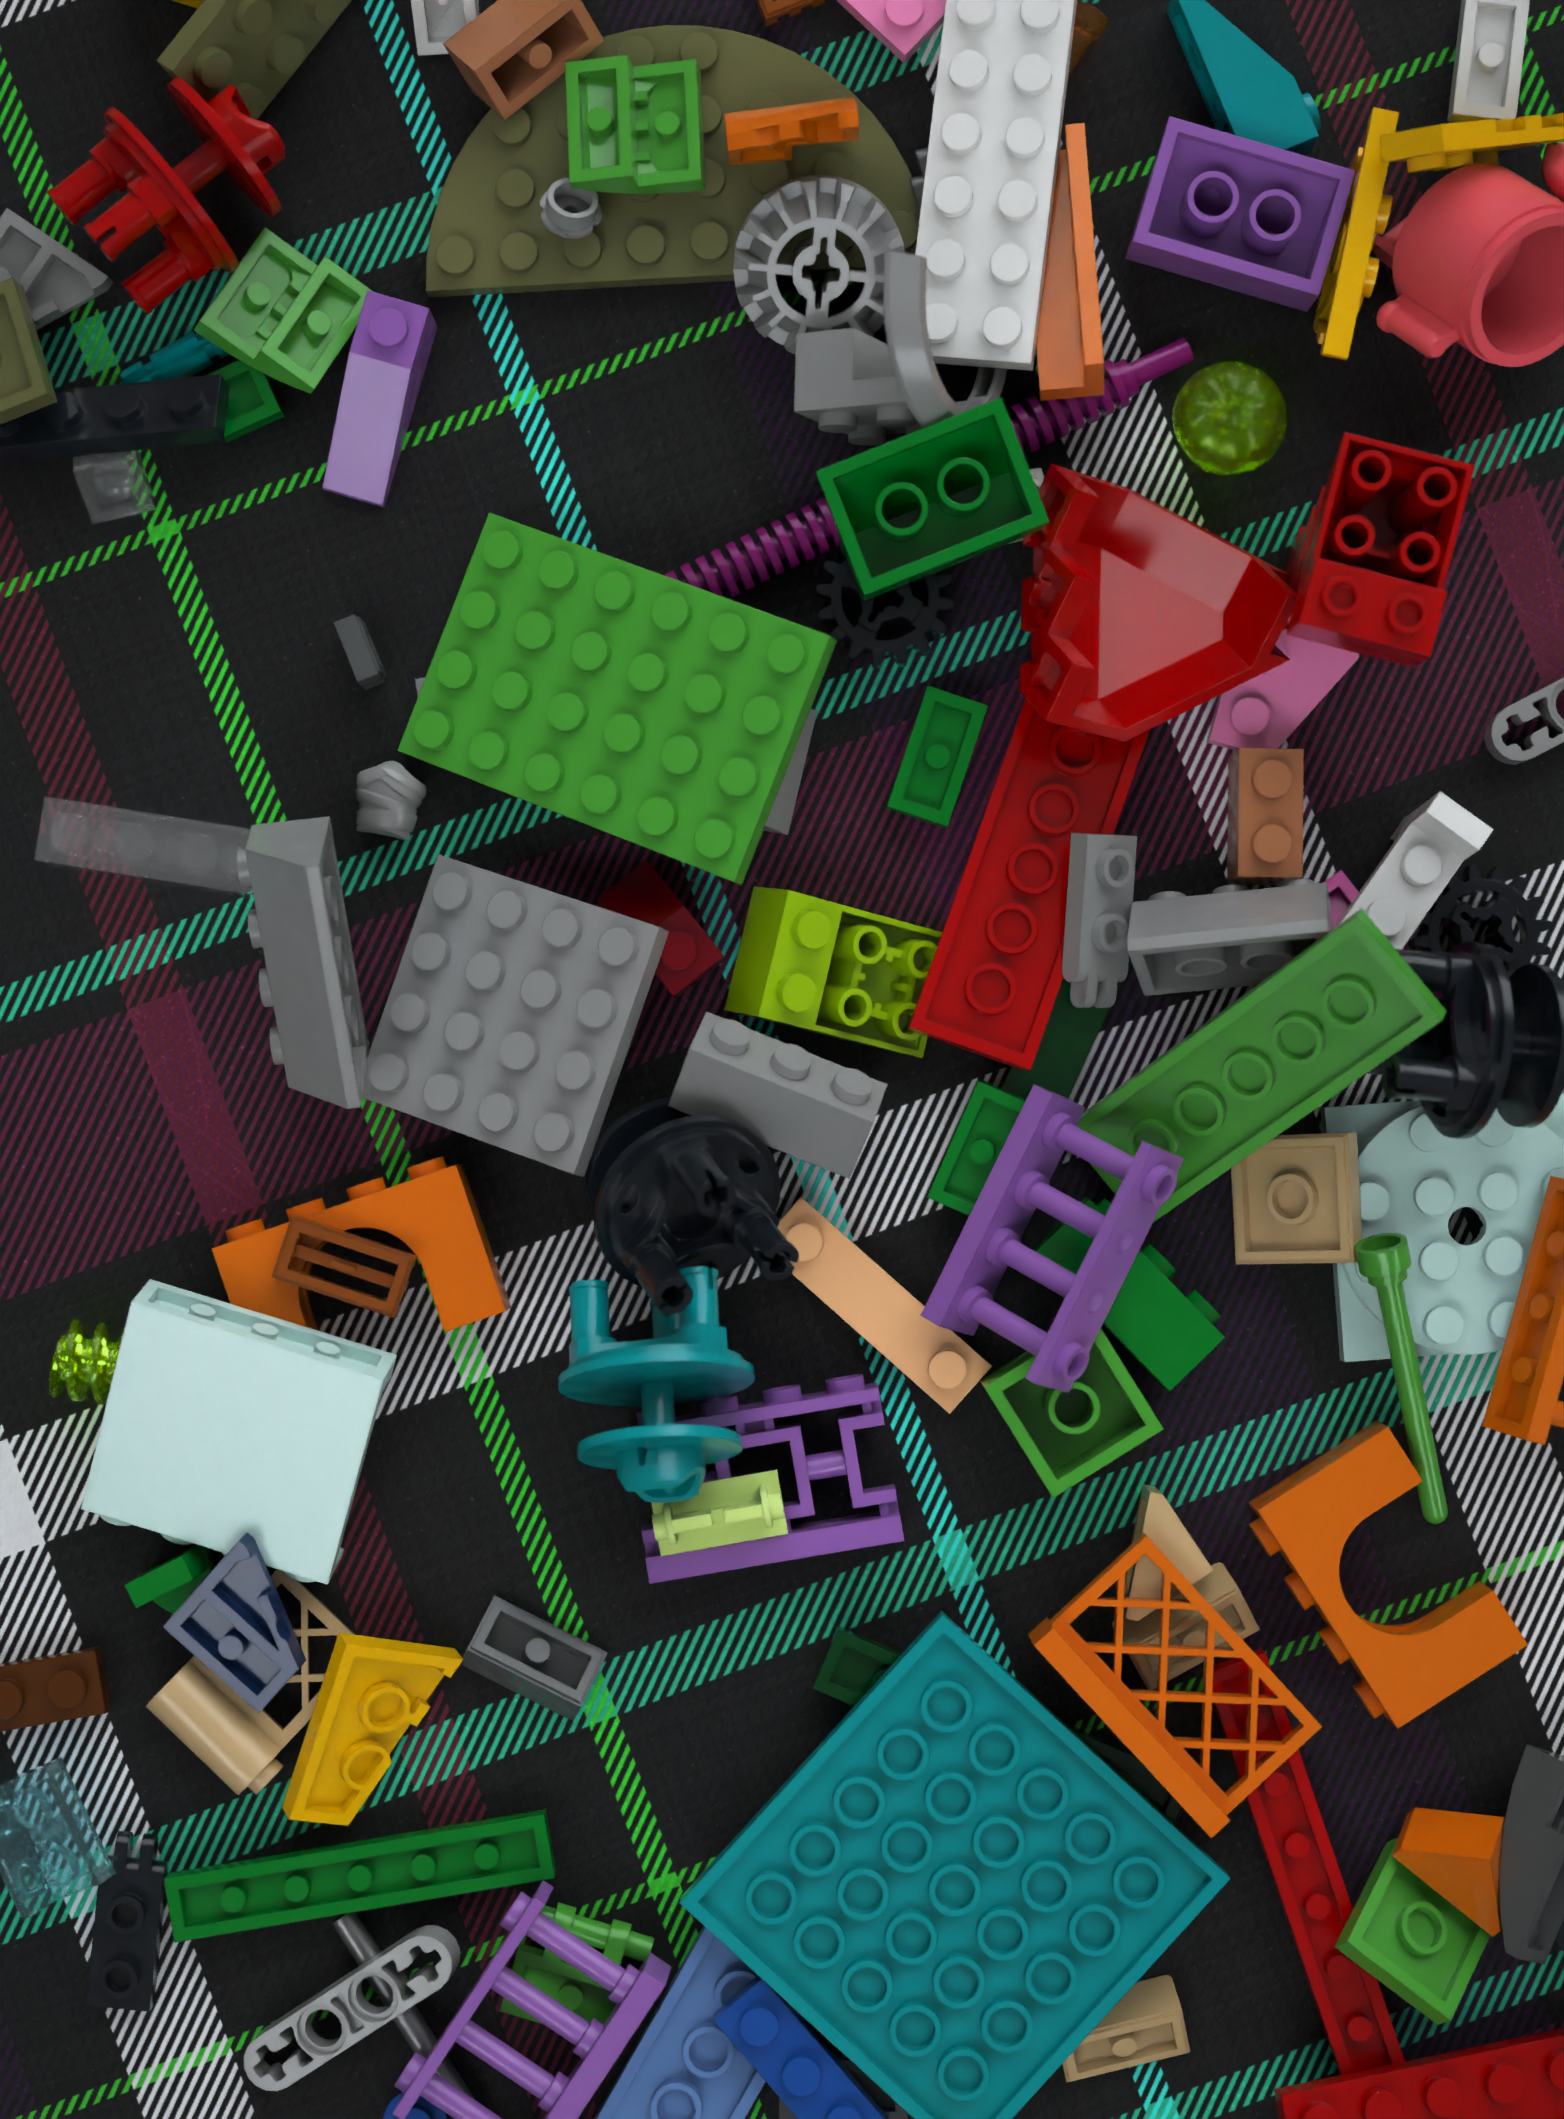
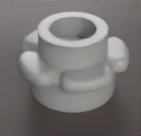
[539,177,602,239]

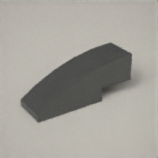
[1499,1744,1564,1964]

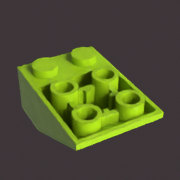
[724,886,942,1058]

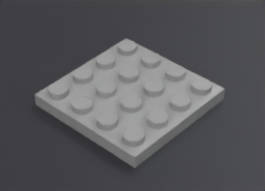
[362,854,669,1177]

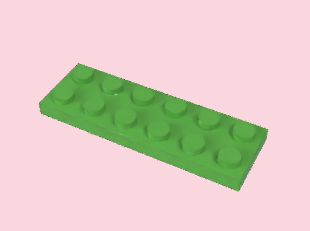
[1078,908,1447,1222]

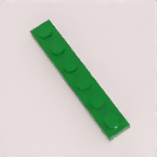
[164,1809,556,1943]

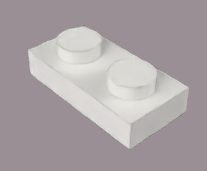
[1447,0,1530,122]

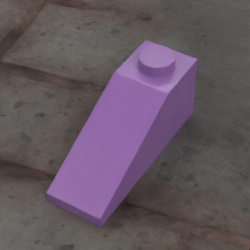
[322,290,438,508]

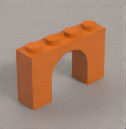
[212,1156,511,1332]
[1248,1421,1528,1729]

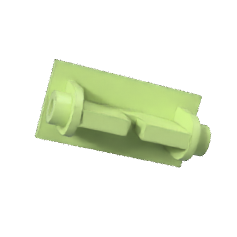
[651,1469,788,1556]

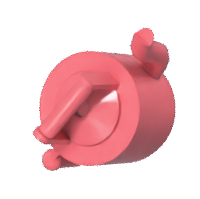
[1372,142,1564,367]

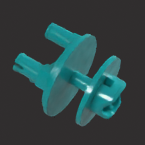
[558,1266,755,1503]

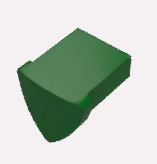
[124,1545,214,1614]

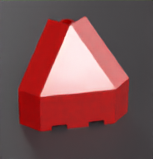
[1019,464,1297,742]

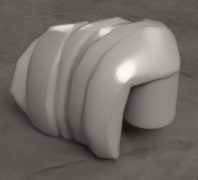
[355,760,426,841]

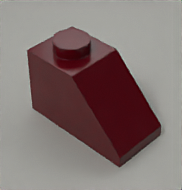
[597,860,725,999]

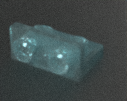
[0,1757,116,1918]

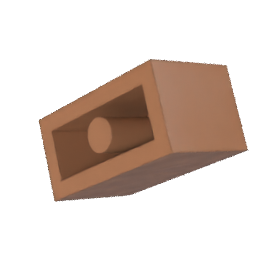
[443,0,604,120]
[1227,748,1304,885]

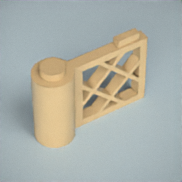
[145,1569,355,1795]

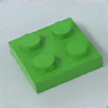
[1334,1837,1491,2025]

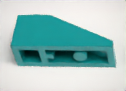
[1166,0,1321,156]

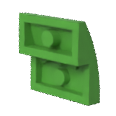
[565,55,706,194]
[194,227,373,394]

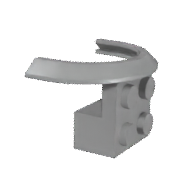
[794,251,1007,445]

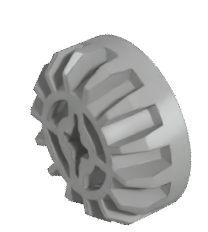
[733,175,905,354]

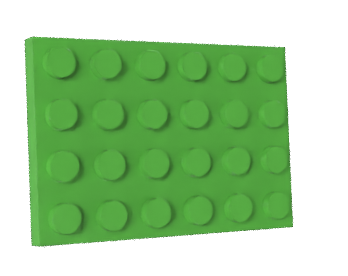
[397,512,837,885]

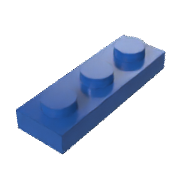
[714,1975,889,2119]

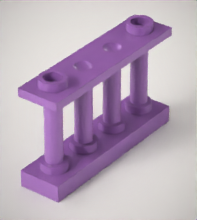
[921,1084,1184,1393]
[392,1880,672,2119]

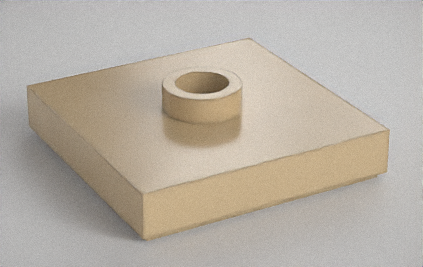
[1231,1132,1362,1264]

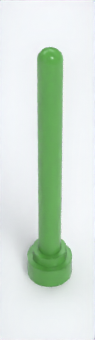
[1355,1233,1448,1524]

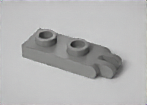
[1062,833,1137,1008]

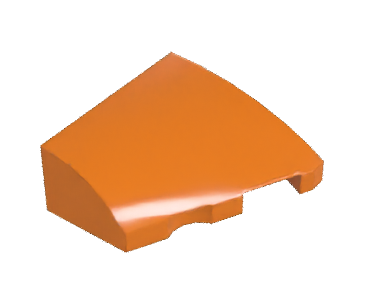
[724,97,859,166]

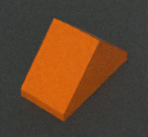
[1392,1807,1505,1937]

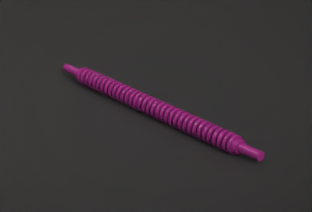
[665,337,1194,598]

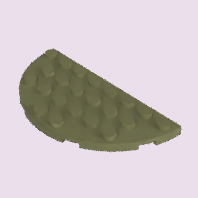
[426,25,920,298]

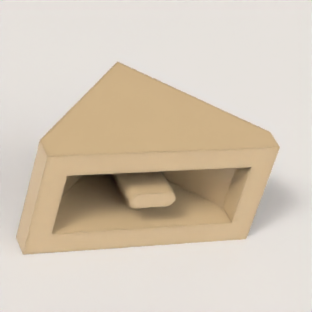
[1124,1484,1214,1621]

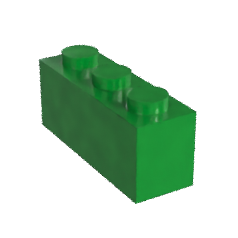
[1031,1197,1225,1391]

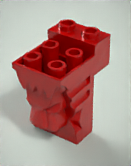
[1284,432,1475,668]

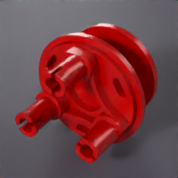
[47,77,285,315]

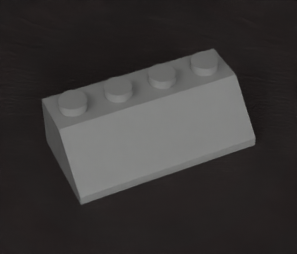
[237,817,369,1109]

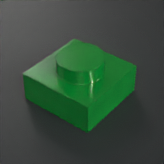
[207,360,285,442]

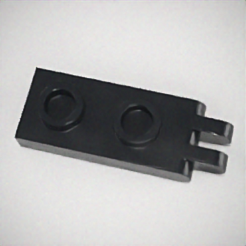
[86,1831,168,2012]

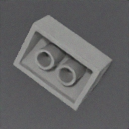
[1127,878,1333,996]
[668,1011,888,1179]

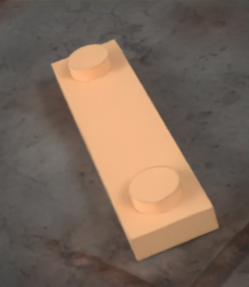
[778,1197,992,1414]

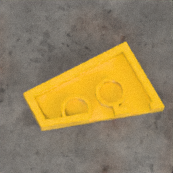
[1380,112,1564,173]
[282,1633,463,1826]

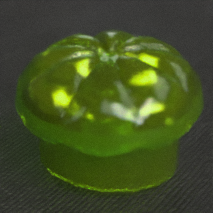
[1172,361,1287,475]

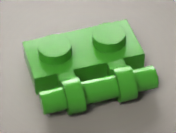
[499,1902,654,2025]

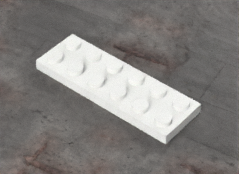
[915,0,1077,371]

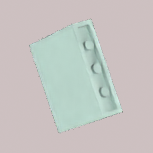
[81,1279,397,1585]

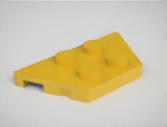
[1313,107,1399,360]

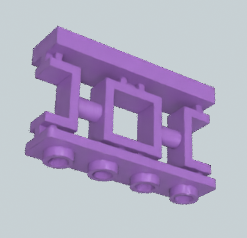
[625,1374,904,1584]

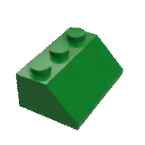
[816,397,1050,601]

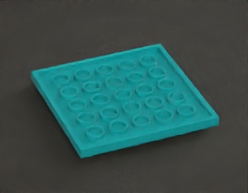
[680,1611,1231,2119]

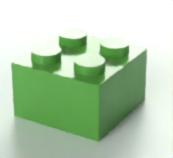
[980,1329,1163,1498]

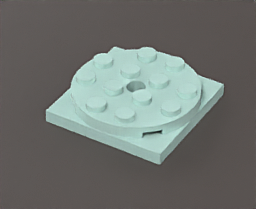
[1320,1093,1564,1362]

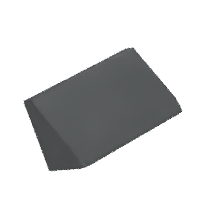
[461,1595,608,1720]

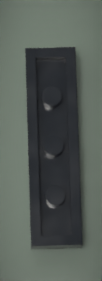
[0,374,230,463]

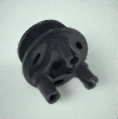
[1366,942,1564,1139]
[585,1098,799,1315]

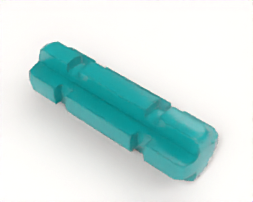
[120,331,229,384]

